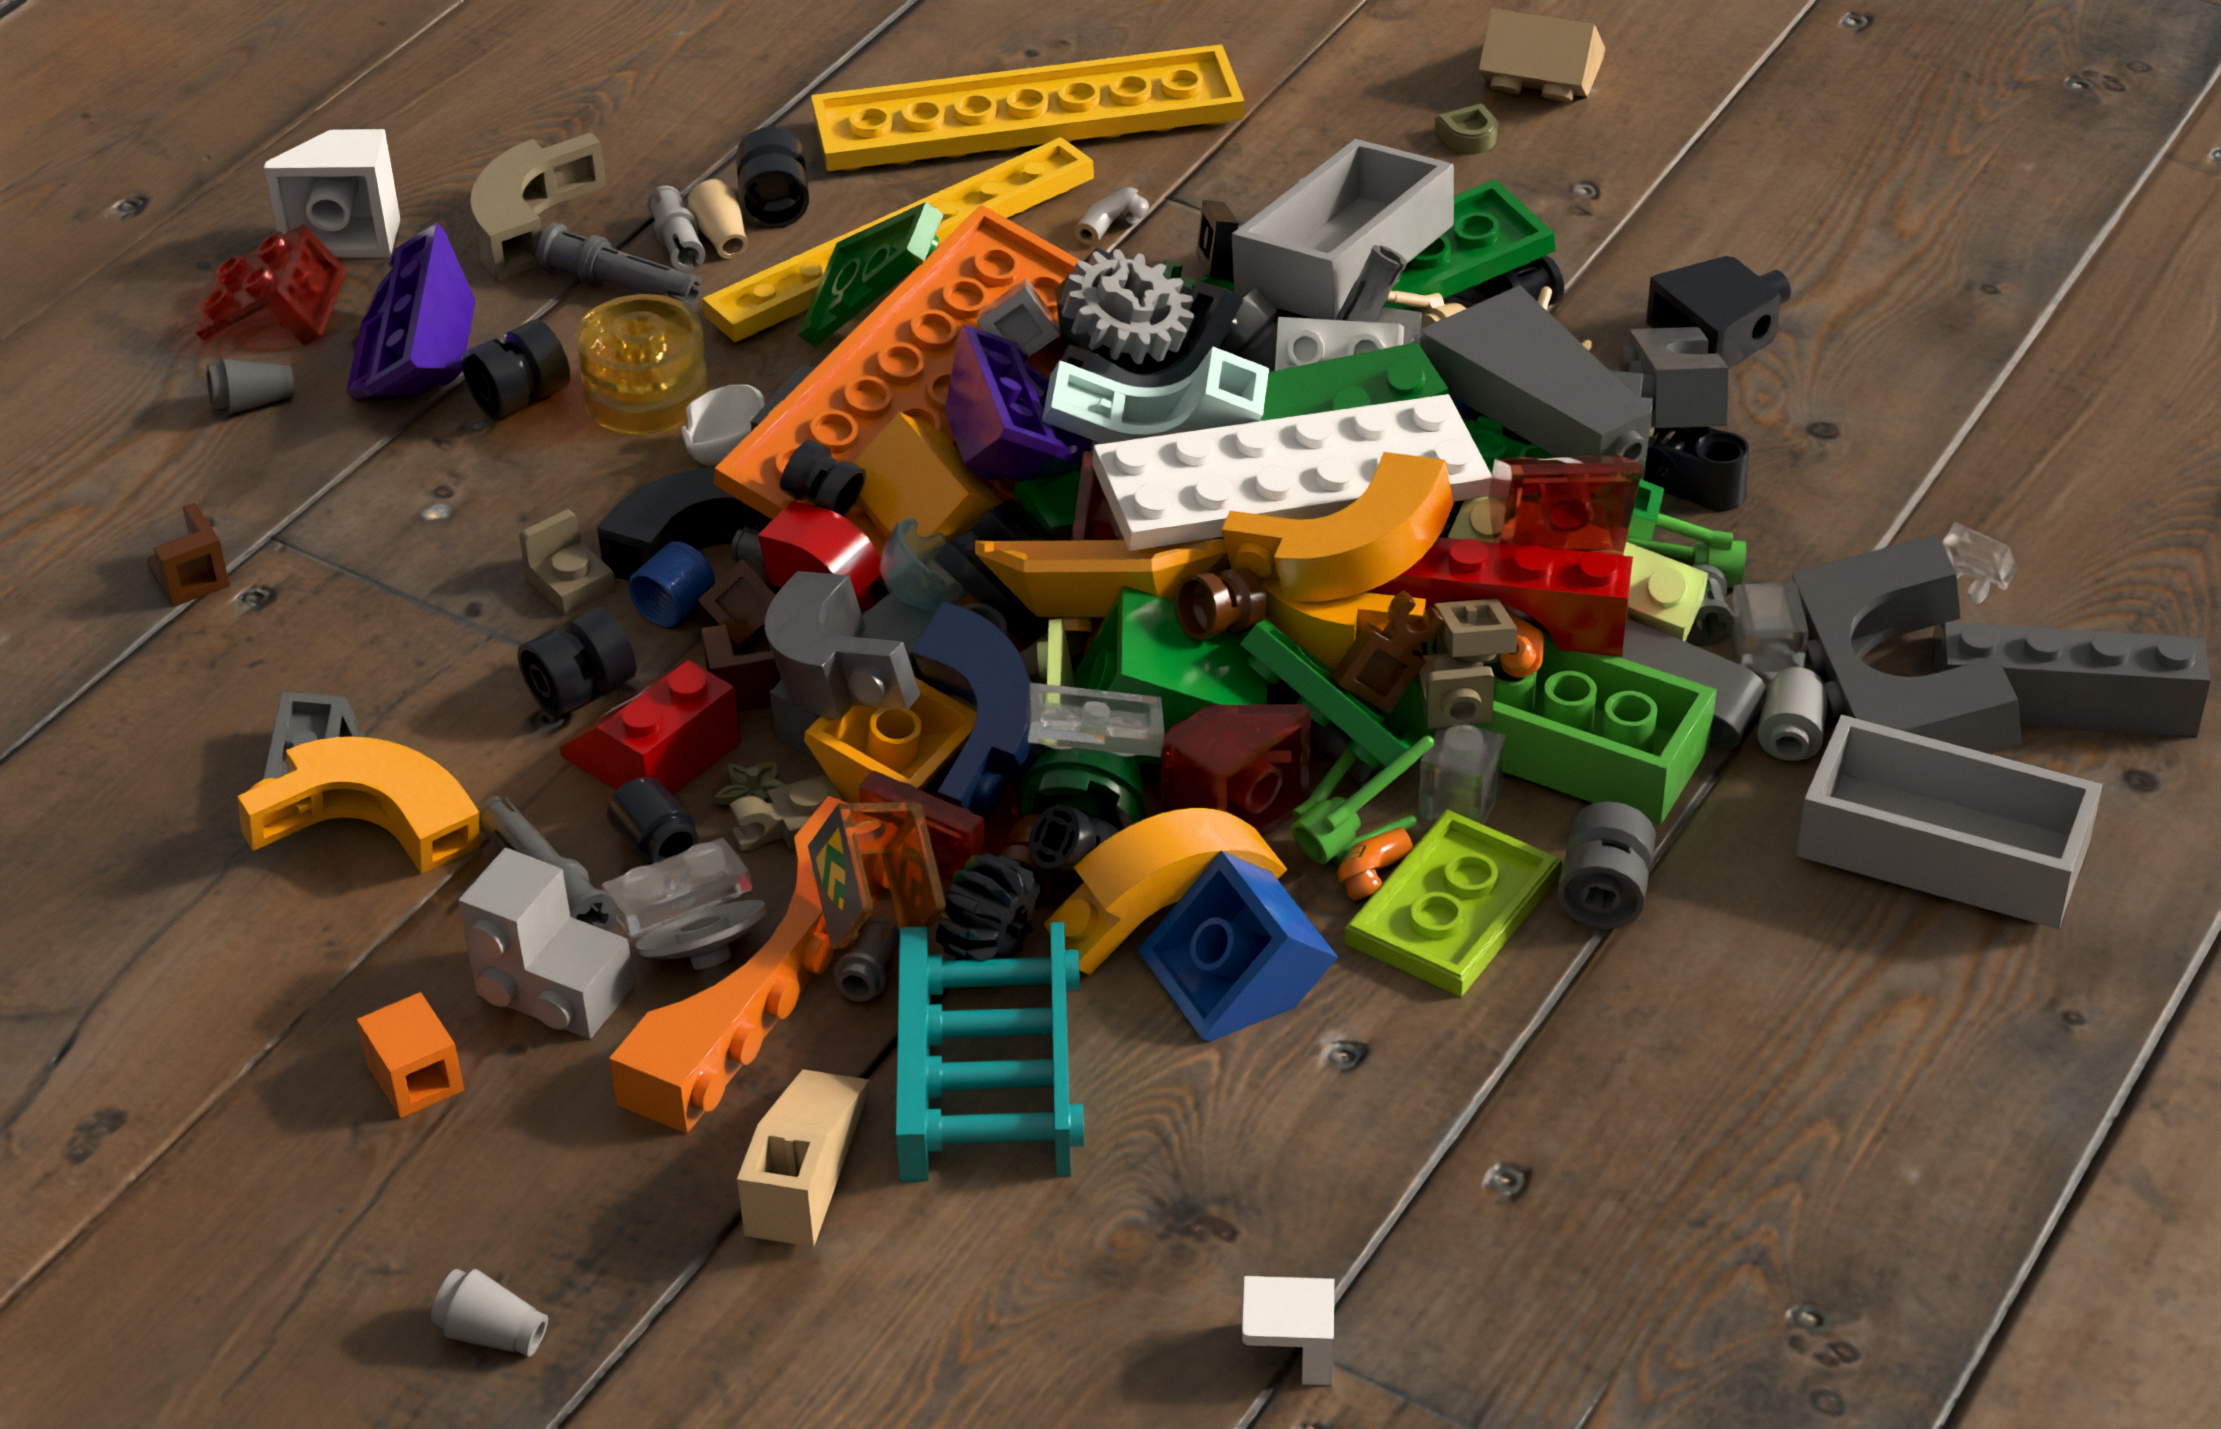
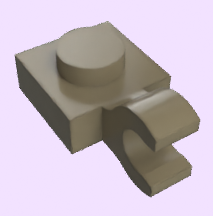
[730,774,843,851]

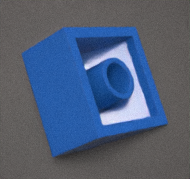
[1137,851,1338,1042]

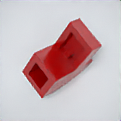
[758,501,885,614]

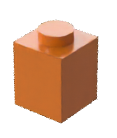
[357,992,464,1119]

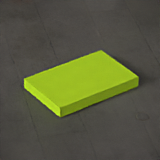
[1344,809,1562,997]

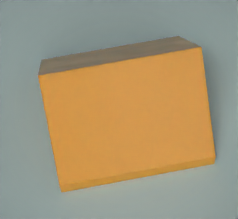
[853,412,1003,565]
[804,678,977,810]

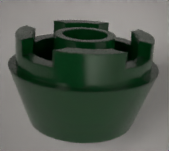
[1018,731,1147,832]

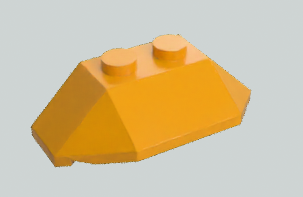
[975,539,1230,634]

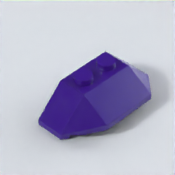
[346,223,475,400]
[945,324,1092,482]

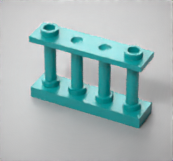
[896,922,1084,1182]

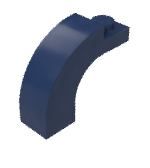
[912,601,1045,832]

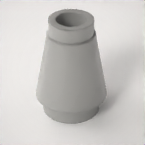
[431,1269,548,1357]

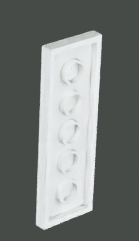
[1092,394,1493,551]

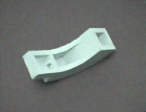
[1042,346,1269,457]

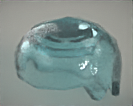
[879,518,969,612]

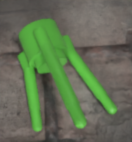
[1624,513,1746,591]
[1291,736,1434,867]

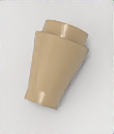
[687,179,749,259]

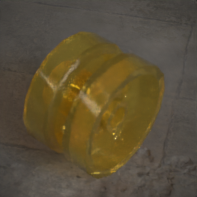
[575,294,709,435]

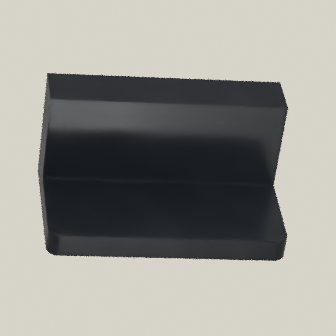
[1196,200,1239,279]

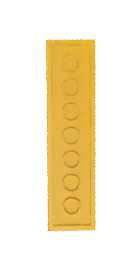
[811,44,1245,171]

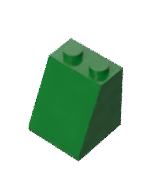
[1073,586,1274,764]

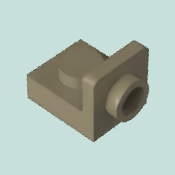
[519,509,616,615]
[1434,598,1517,664]
[1415,652,1494,729]

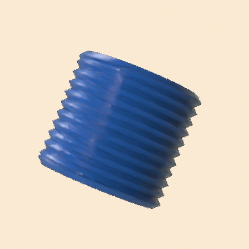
[628,541,715,627]

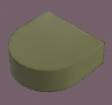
[1434,104,1498,154]

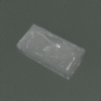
[1026,683,1164,757]
[601,837,753,938]

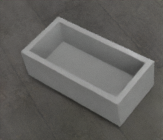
[1232,139,1454,320]
[1796,715,2103,929]

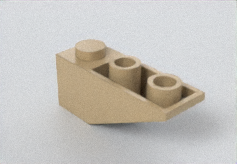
[737,1069,871,1247]

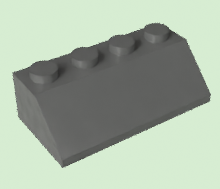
[1933,622,2211,737]

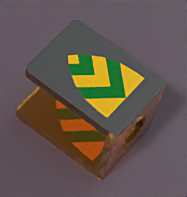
[808,802,946,949]

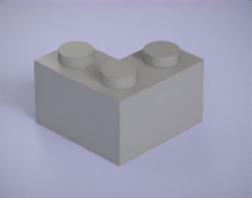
[458,847,635,1039]

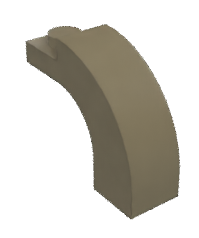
[470,132,606,281]

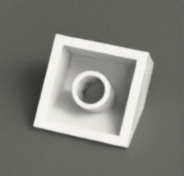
[264,129,401,259]

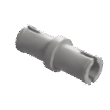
[647,185,706,272]

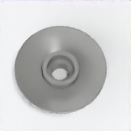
[635,899,767,970]

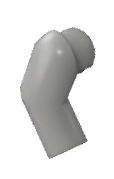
[1074,187,1149,246]

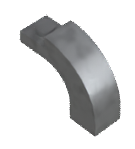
[765,571,920,720]

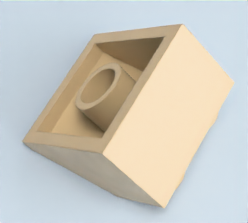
[1479,8,1605,102]

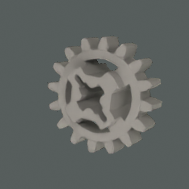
[1061,249,1194,364]

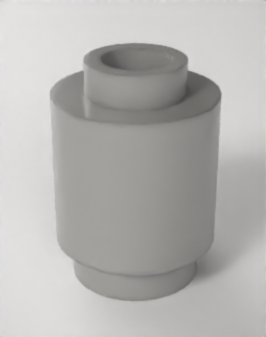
[1758,667,1829,761]

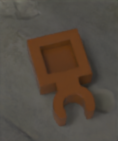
[1331,590,1443,714]

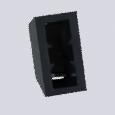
[1646,256,1791,369]

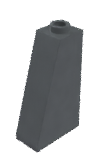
[1420,285,1652,480]

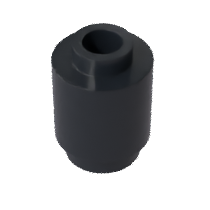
[607,777,698,870]

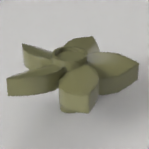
[714,761,785,805]

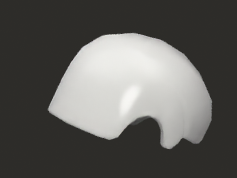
[681,385,766,467]

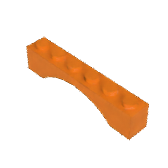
[609,796,898,1134]

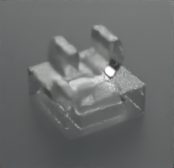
[1942,522,2017,604]

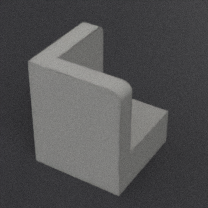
[977,278,1060,358]

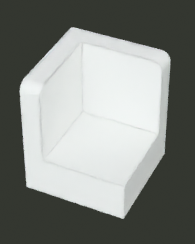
[1242,1276,1334,1386]

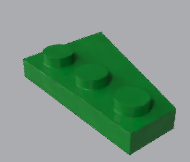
[798,202,944,347]
[1258,342,1448,422]
[1240,619,1423,769]

